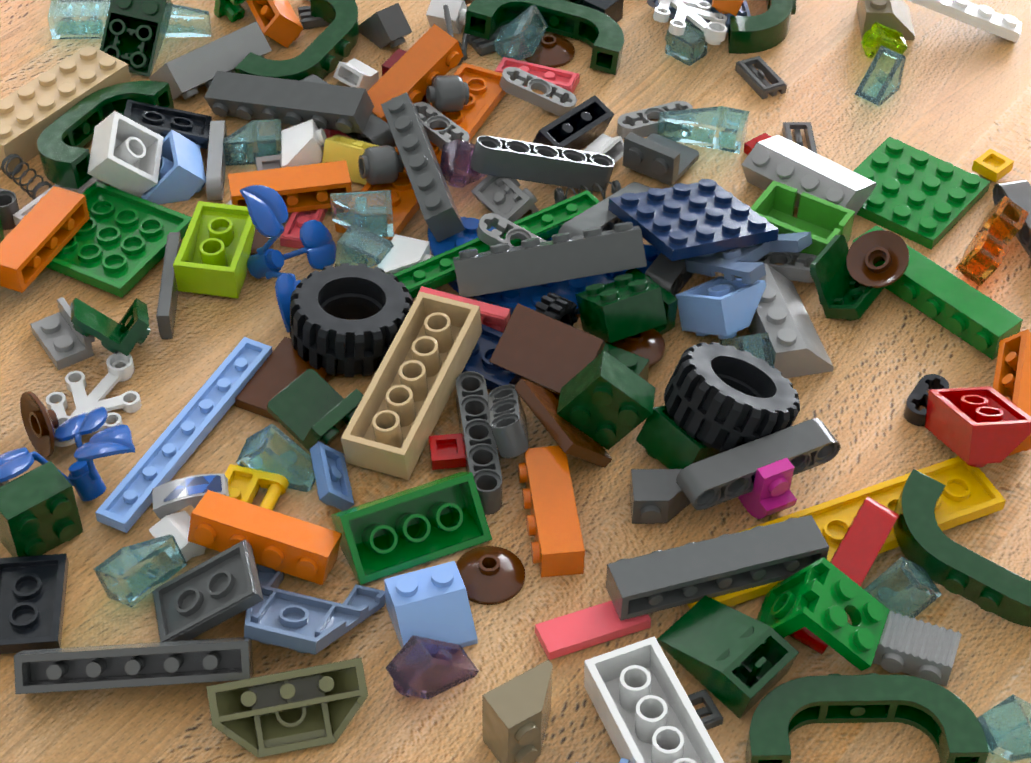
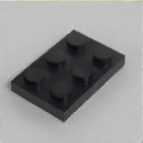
[123,99,212,149]
[0,554,69,654]

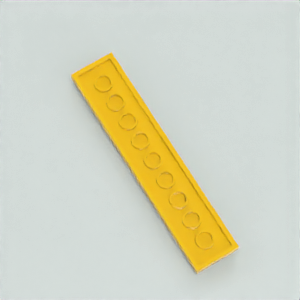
[687,456,1006,609]

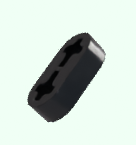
[904,374,949,426]

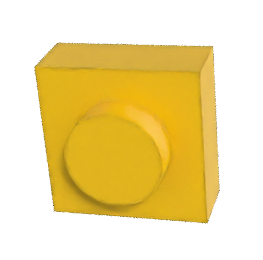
[972,148,1014,183]

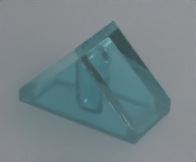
[855,45,906,106]
[335,224,394,267]

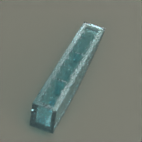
[48,0,212,39]

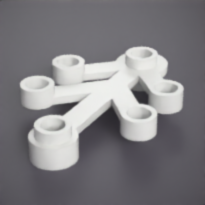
[653,0,727,45]
[46,352,142,447]

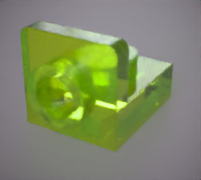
[861,22,908,58]

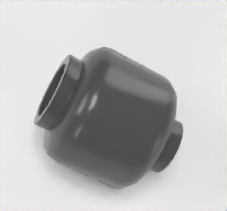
[426,75,469,112]
[358,145,404,185]

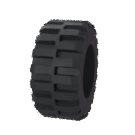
[290,263,413,378]
[664,342,800,453]

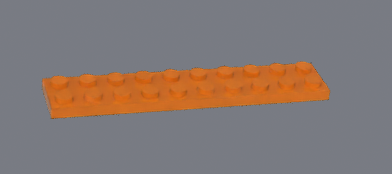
[335,63,507,248]

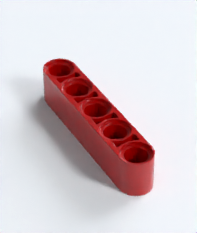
[789,496,899,655]

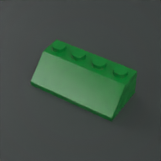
[331,472,492,585]

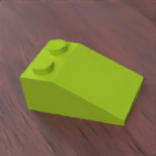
[173,201,255,298]

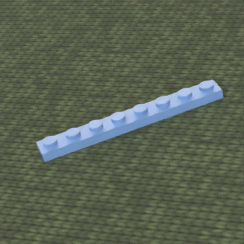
[95,337,273,533]

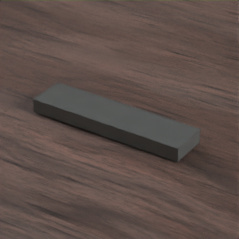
[156,232,181,339]

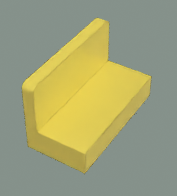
[322,134,378,185]

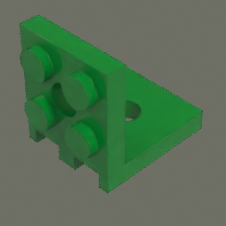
[756,557,890,671]

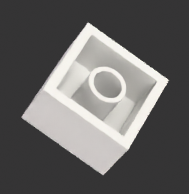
[87,111,164,197]

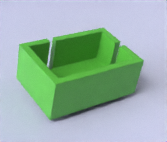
[751,180,855,256]

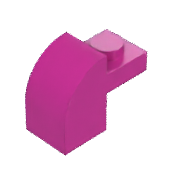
[738,458,797,519]

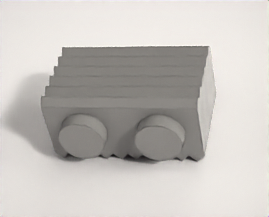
[873,611,962,687]

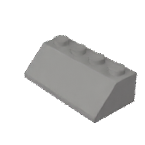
[149,21,272,100]
[741,135,877,215]
[736,263,834,378]

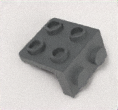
[622,132,699,186]

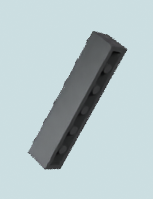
[204,71,374,134]
[381,92,465,242]
[453,222,647,298]
[606,515,829,621]
[14,637,254,694]

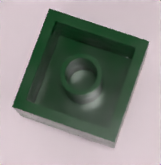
[575,274,667,343]
[557,350,655,450]
[0,461,83,557]

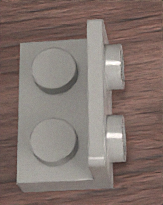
[471,175,539,222]
[30,297,95,370]

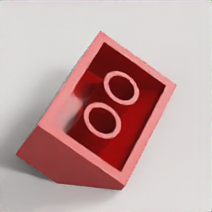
[925,386,1031,468]

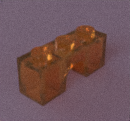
[955,196,1029,286]

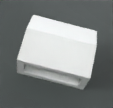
[333,58,379,91]
[583,133,624,163]
[149,511,206,567]

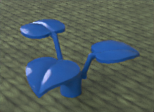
[240,185,337,333]
[0,407,135,502]

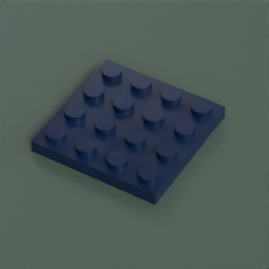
[608,179,779,261]

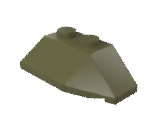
[206,657,368,758]

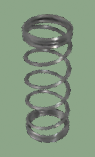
[1,154,52,200]
[554,180,621,204]

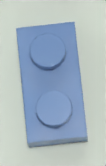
[310,441,354,511]

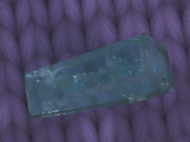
[658,106,749,154]

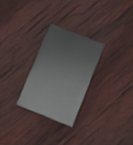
[152,540,263,642]

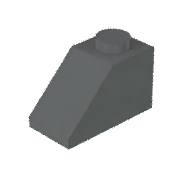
[358,3,412,49]
[629,469,690,524]

